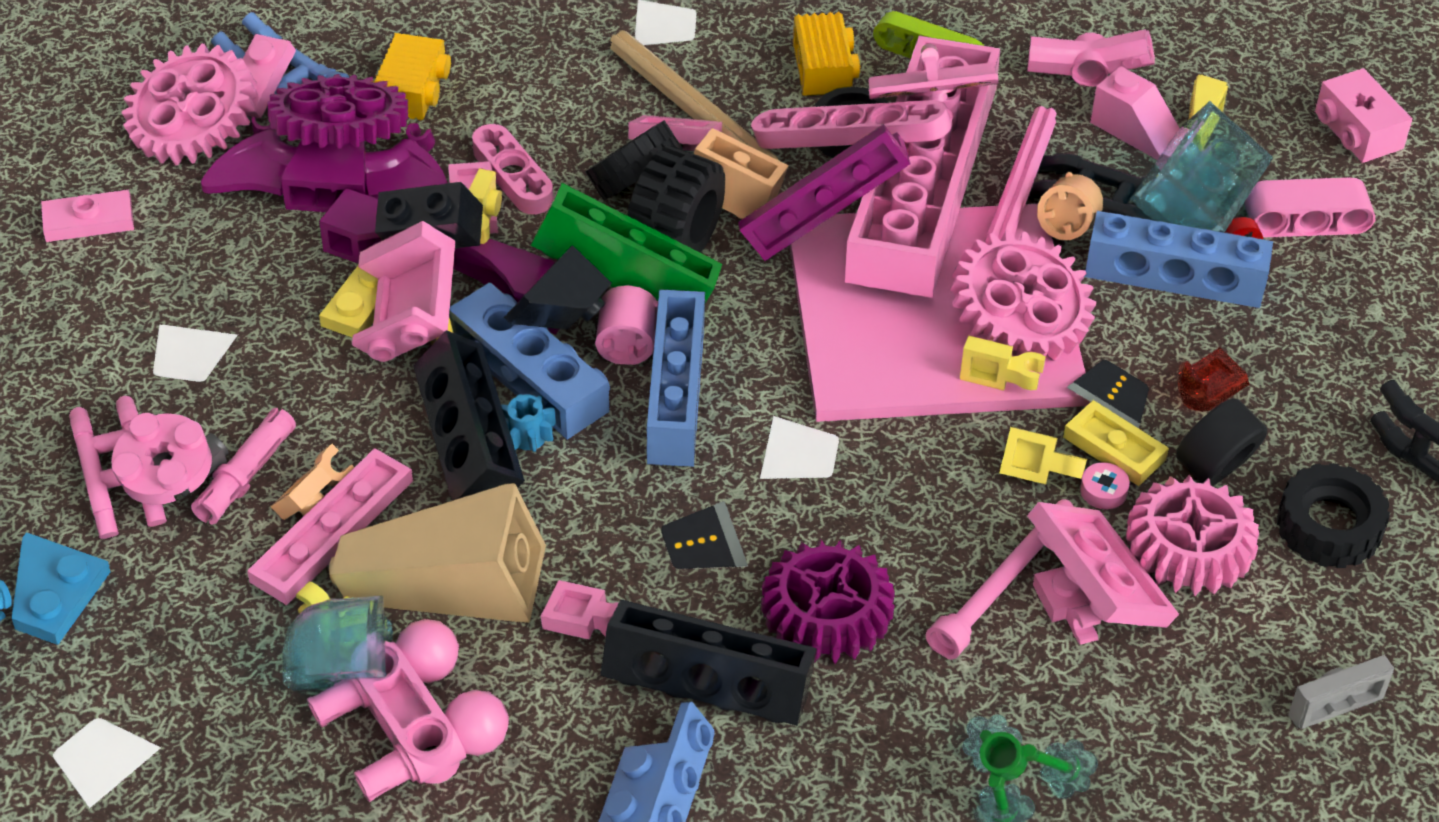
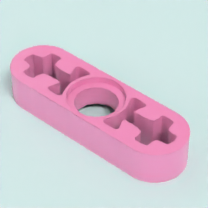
[472,124,553,214]

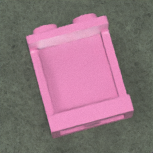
[352,221,455,362]

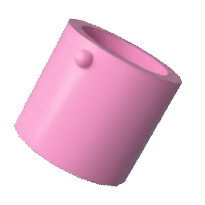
[595,285,658,365]

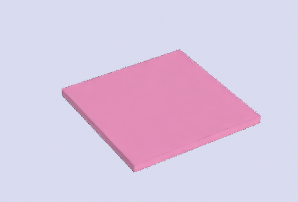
[789,204,1090,422]

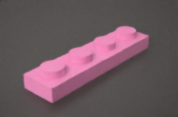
[247,448,413,605]

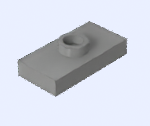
[1288,655,1394,729]

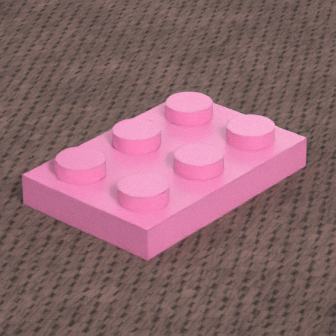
[1027,502,1179,628]

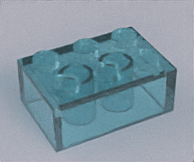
[1130,101,1274,233]

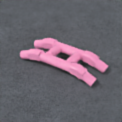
[69,396,167,539]

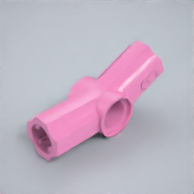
[1027,29,1155,87]

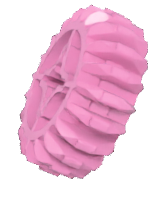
[1126,474,1259,596]

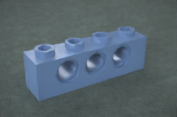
[1085,211,1273,308]
[449,282,610,440]
[647,290,705,467]

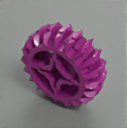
[761,538,895,664]

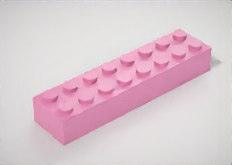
[845,36,1000,298]

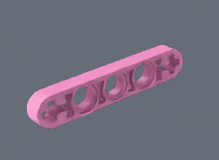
[751,100,952,149]

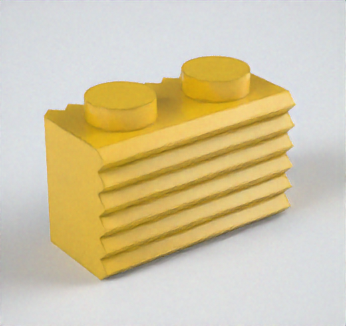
[793,11,860,96]
[373,33,451,120]

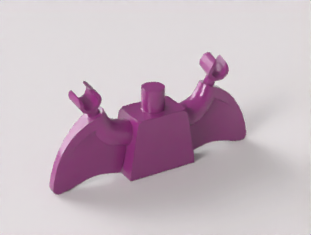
[201,116,447,212]

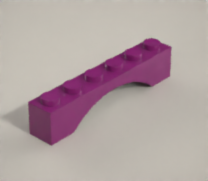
[319,188,559,335]

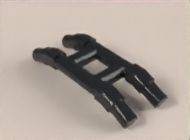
[1028,153,1183,221]
[1370,380,1439,483]

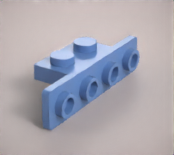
[599,702,715,822]

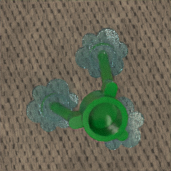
[962,714,1098,822]

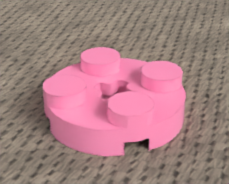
[112,413,212,505]

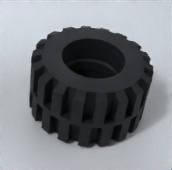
[627,146,725,253]

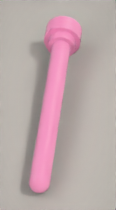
[926,499,1074,660]

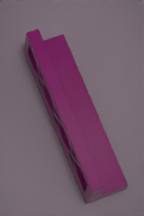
[738,124,911,261]

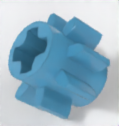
[501,394,556,452]

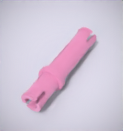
[191,408,296,525]

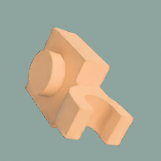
[271,444,354,520]

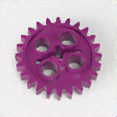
[268,74,408,149]

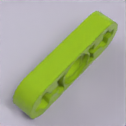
[873,11,984,59]

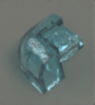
[282,596,393,691]

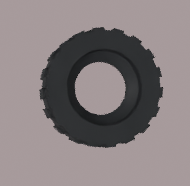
[585,120,683,201]
[1277,463,1390,568]

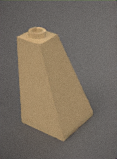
[329,483,546,623]

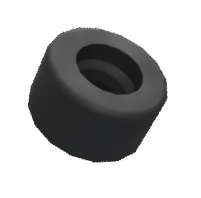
[1176,398,1267,486]

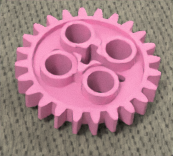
[122,43,258,165]
[950,230,1096,361]

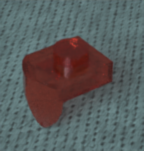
[1177,347,1250,412]

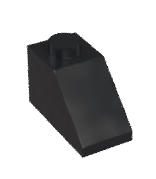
[504,245,612,330]

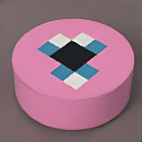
[1080,463,1130,510]

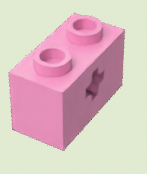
[1315,68,1412,163]

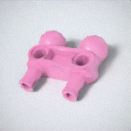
[307,619,509,802]

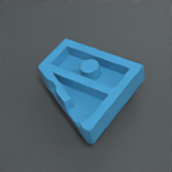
[11,532,111,645]

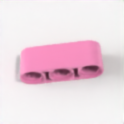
[1243,178,1375,237]

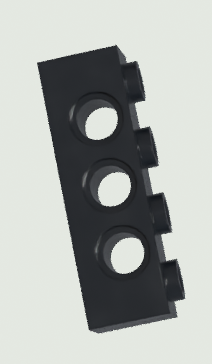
[413,330,525,501]
[600,599,817,726]

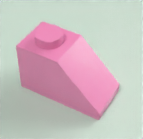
[1090,66,1183,161]

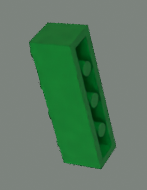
[531,183,722,303]

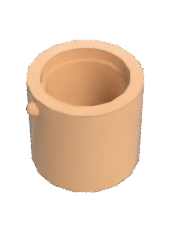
[1037,172,1103,240]

